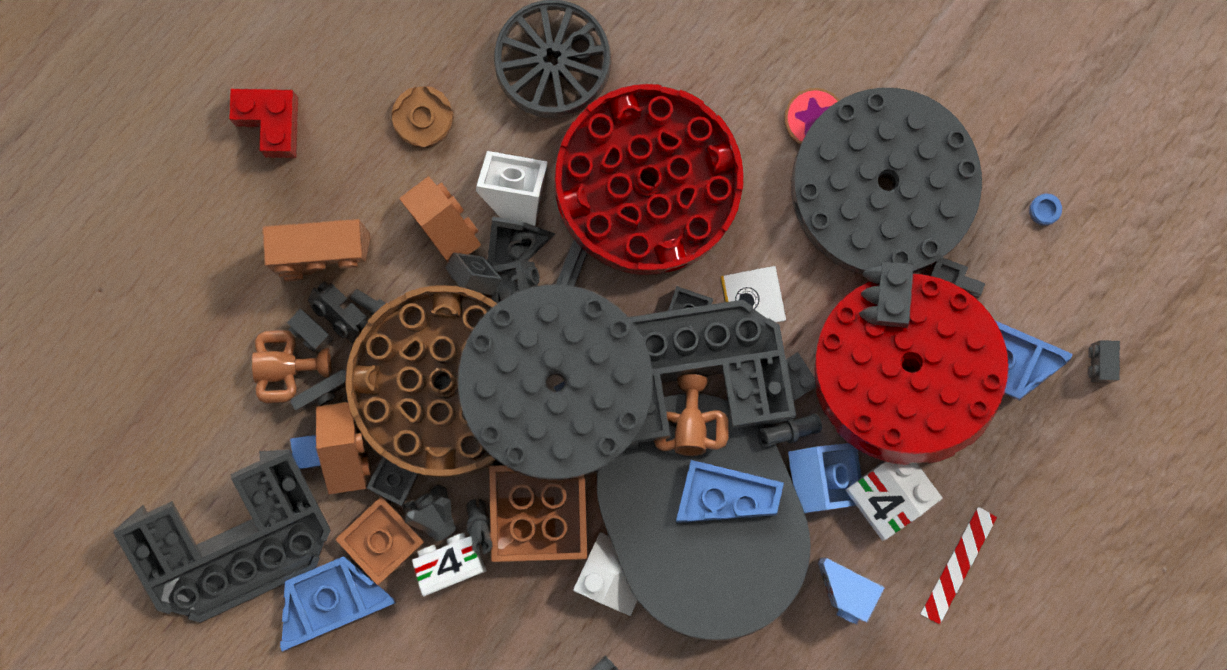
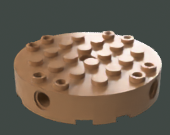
[346,285,497,477]

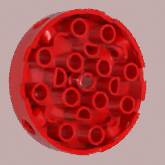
[554,84,744,275]
[814,274,1008,465]

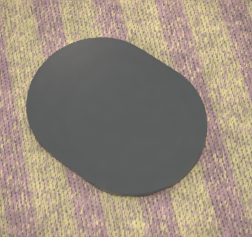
[597,394,811,641]

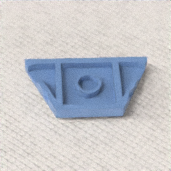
[996,321,1073,401]
[280,556,396,651]

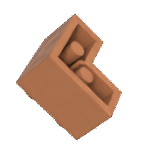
[399,176,481,262]
[316,402,371,495]

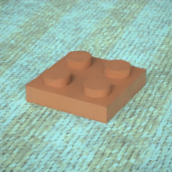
[335,496,425,585]

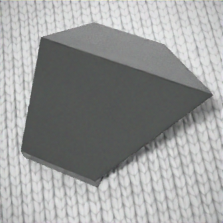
[487,217,555,266]

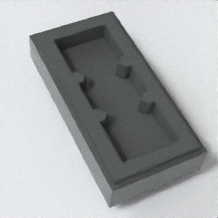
[290,369,346,412]

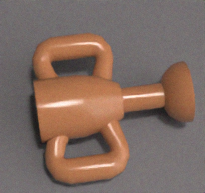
[252,330,332,403]
[654,374,729,456]

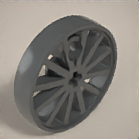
[494,0,611,118]

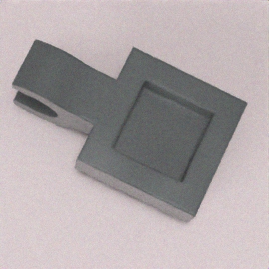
[931,257,985,298]

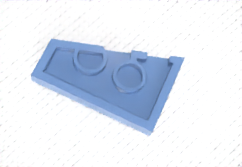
[676,460,784,523]

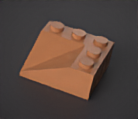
[263,219,370,281]
[489,466,588,562]

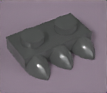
[859,262,914,328]

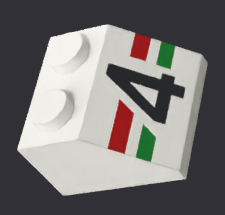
[845,461,942,541]
[412,533,487,596]

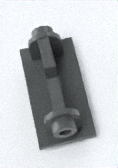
[308,281,368,343]

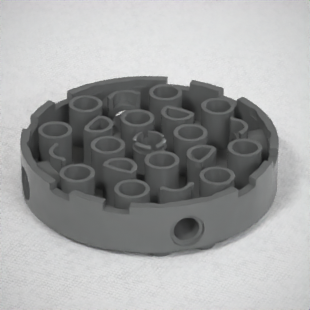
[791,88,982,274]
[458,285,653,480]

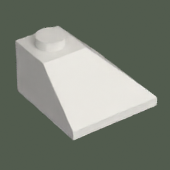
[476,151,548,226]
[573,532,637,616]

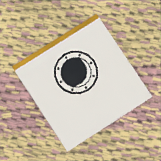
[721,266,786,322]

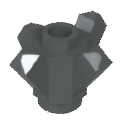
[403,485,456,541]

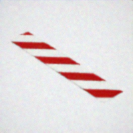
[921,507,997,624]

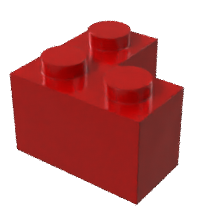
[229,89,298,158]

